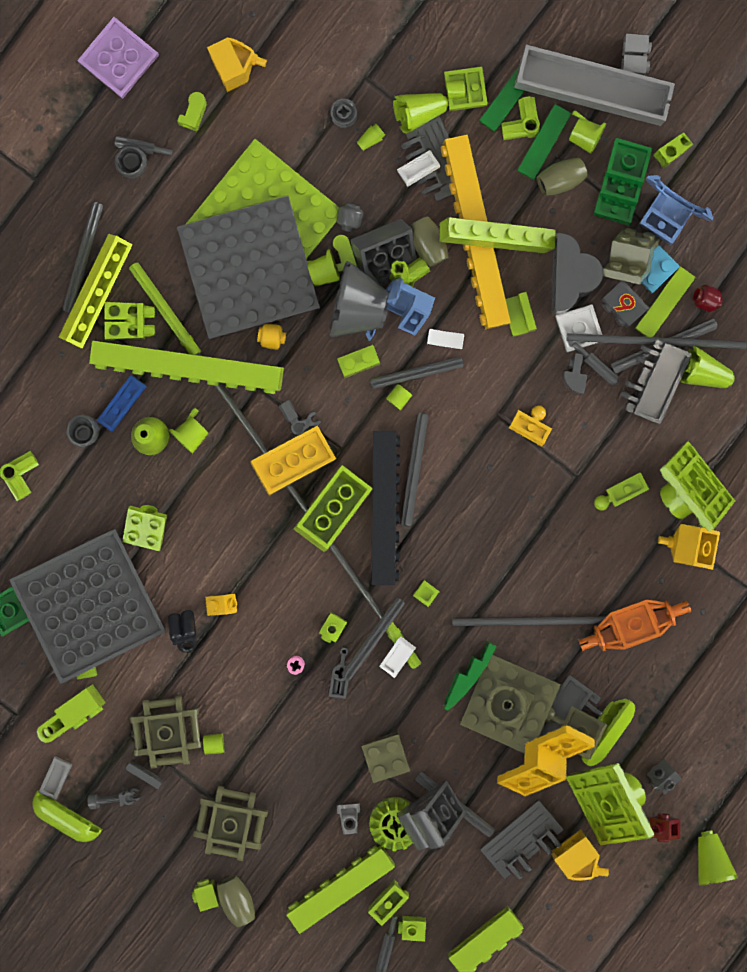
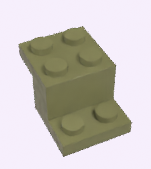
[603,228,660,285]

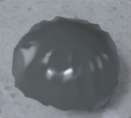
[114,146,147,179]
[66,414,99,448]

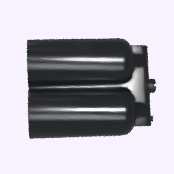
[168,610,197,652]

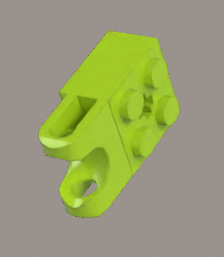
[37,684,106,743]

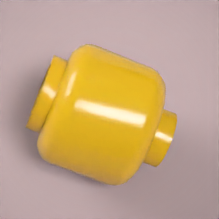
[257,323,286,350]

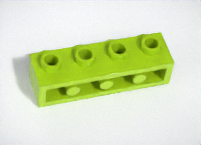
[448,906,524,972]

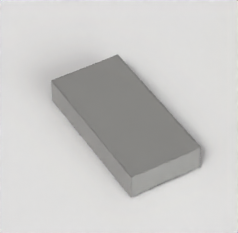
[39,756,73,800]

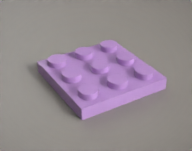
[77,17,159,99]

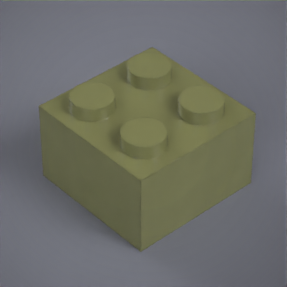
[361,731,410,783]

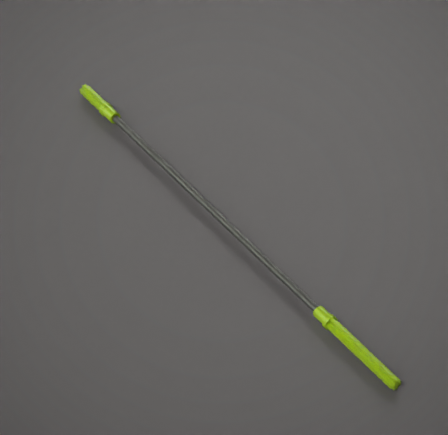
[129,262,421,669]

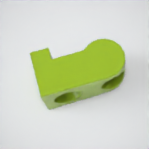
[177,92,207,132]
[653,133,693,169]
[333,235,357,274]

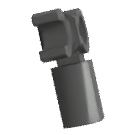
[278,400,321,436]

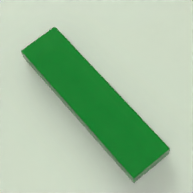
[479,67,525,133]
[517,104,571,181]

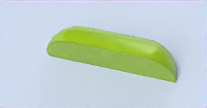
[581,699,635,766]
[32,790,103,842]

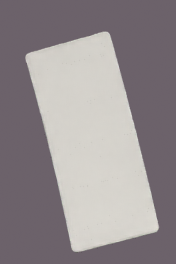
[427,329,464,349]

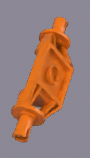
[578,600,691,652]

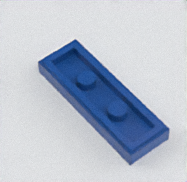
[96,375,147,432]

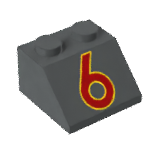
[600,281,649,328]

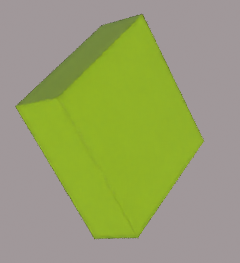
[413,580,439,607]

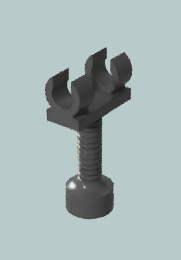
[88,787,142,810]

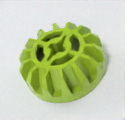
[369,797,413,851]

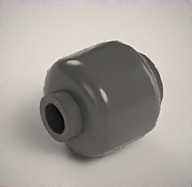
[337,202,364,232]

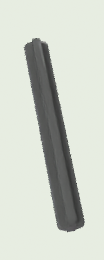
[370,357,464,389]
[342,598,405,680]
[415,772,495,837]

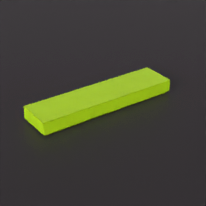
[635,266,696,337]

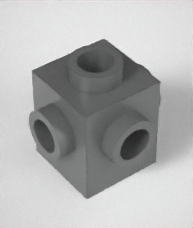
[647,759,682,794]

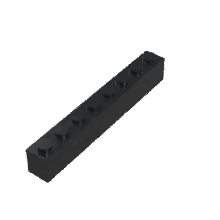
[372,431,400,585]

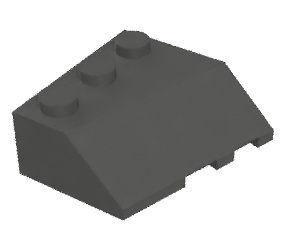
[351,219,417,286]

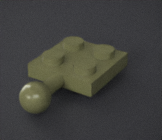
[546,706,607,759]

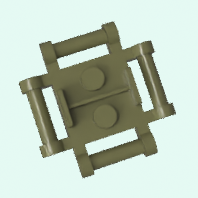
[130,695,203,769]
[193,786,268,861]

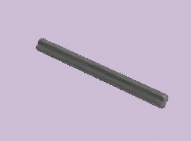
[63,202,103,313]
[611,318,718,373]
[400,413,428,526]

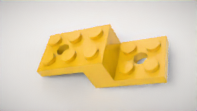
[497,725,595,796]

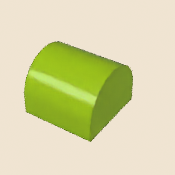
[386,384,412,411]
[203,733,225,755]

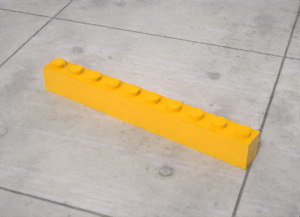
[441,135,511,330]

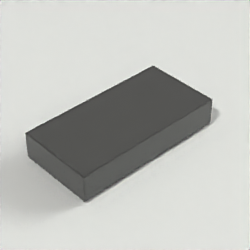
[126,760,164,789]

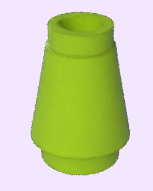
[357,124,385,151]

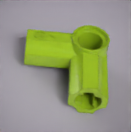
[501,96,540,140]
[389,257,430,287]
[0,451,39,501]

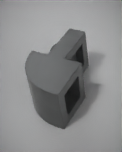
[562,353,587,395]

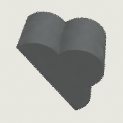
[551,233,603,316]
[397,780,466,850]

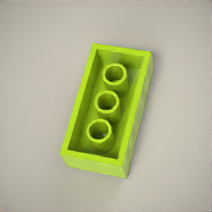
[293,465,373,552]

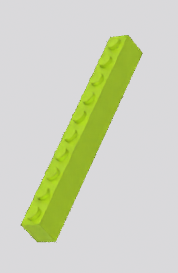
[89,341,284,394]

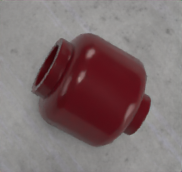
[693,284,723,312]

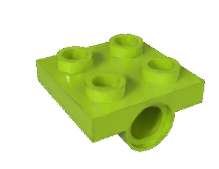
[444,67,488,111]
[122,505,167,551]

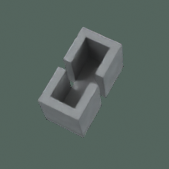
[621,34,652,76]

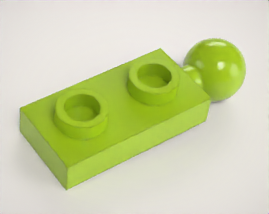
[594,472,649,511]

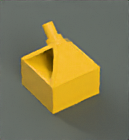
[207,37,267,92]
[658,524,720,570]
[551,829,609,881]

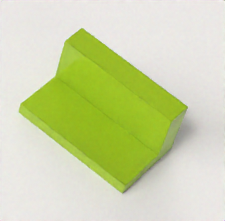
[506,292,537,337]

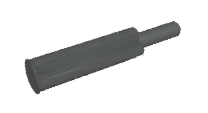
[114,136,173,155]
[572,342,620,386]
[375,916,398,972]

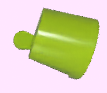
[569,111,607,154]
[307,249,341,287]
[169,408,209,454]

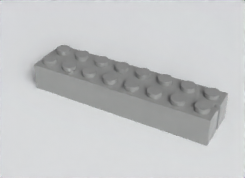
[514,45,675,126]

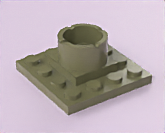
[460,655,561,753]

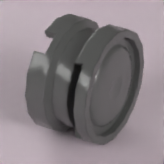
[331,98,357,128]

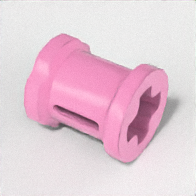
[287,656,305,675]

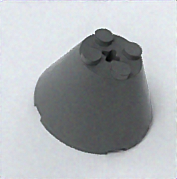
[328,261,390,338]

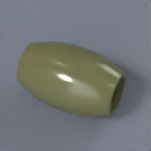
[537,158,588,196]
[409,216,449,267]
[217,875,255,927]

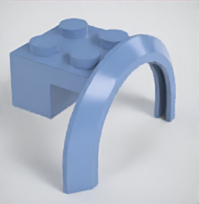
[639,175,714,245]
[366,278,435,341]

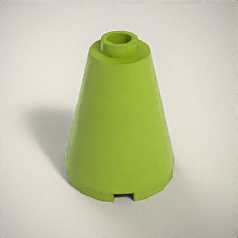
[393,93,449,134]
[680,346,735,389]
[131,417,170,455]
[698,830,738,886]

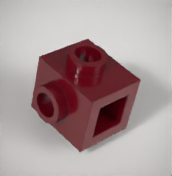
[649,813,680,842]

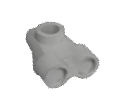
[337,804,360,834]

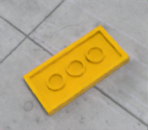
[250,426,336,495]

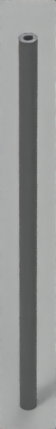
[566,333,747,349]
[452,616,607,626]

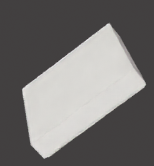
[555,304,602,352]

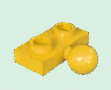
[509,405,552,446]

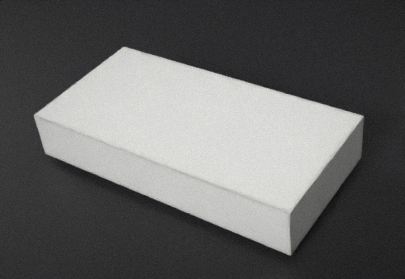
[397,150,440,187]
[379,636,416,678]

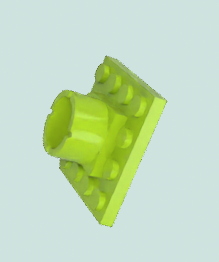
[660,441,735,532]
[566,764,654,845]

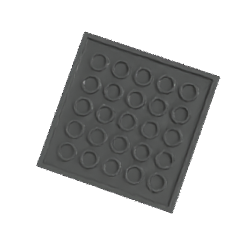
[177,196,320,339]
[9,529,166,684]

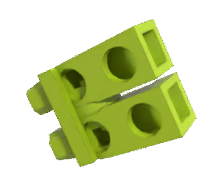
[105,302,155,341]

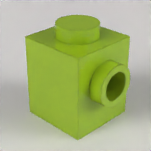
[319,612,347,643]
[192,879,220,912]
[398,916,426,941]

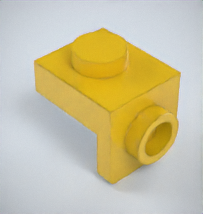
[206,594,237,616]

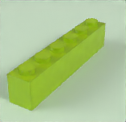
[440,217,555,253]
[286,845,395,934]

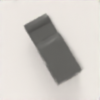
[329,646,349,699]

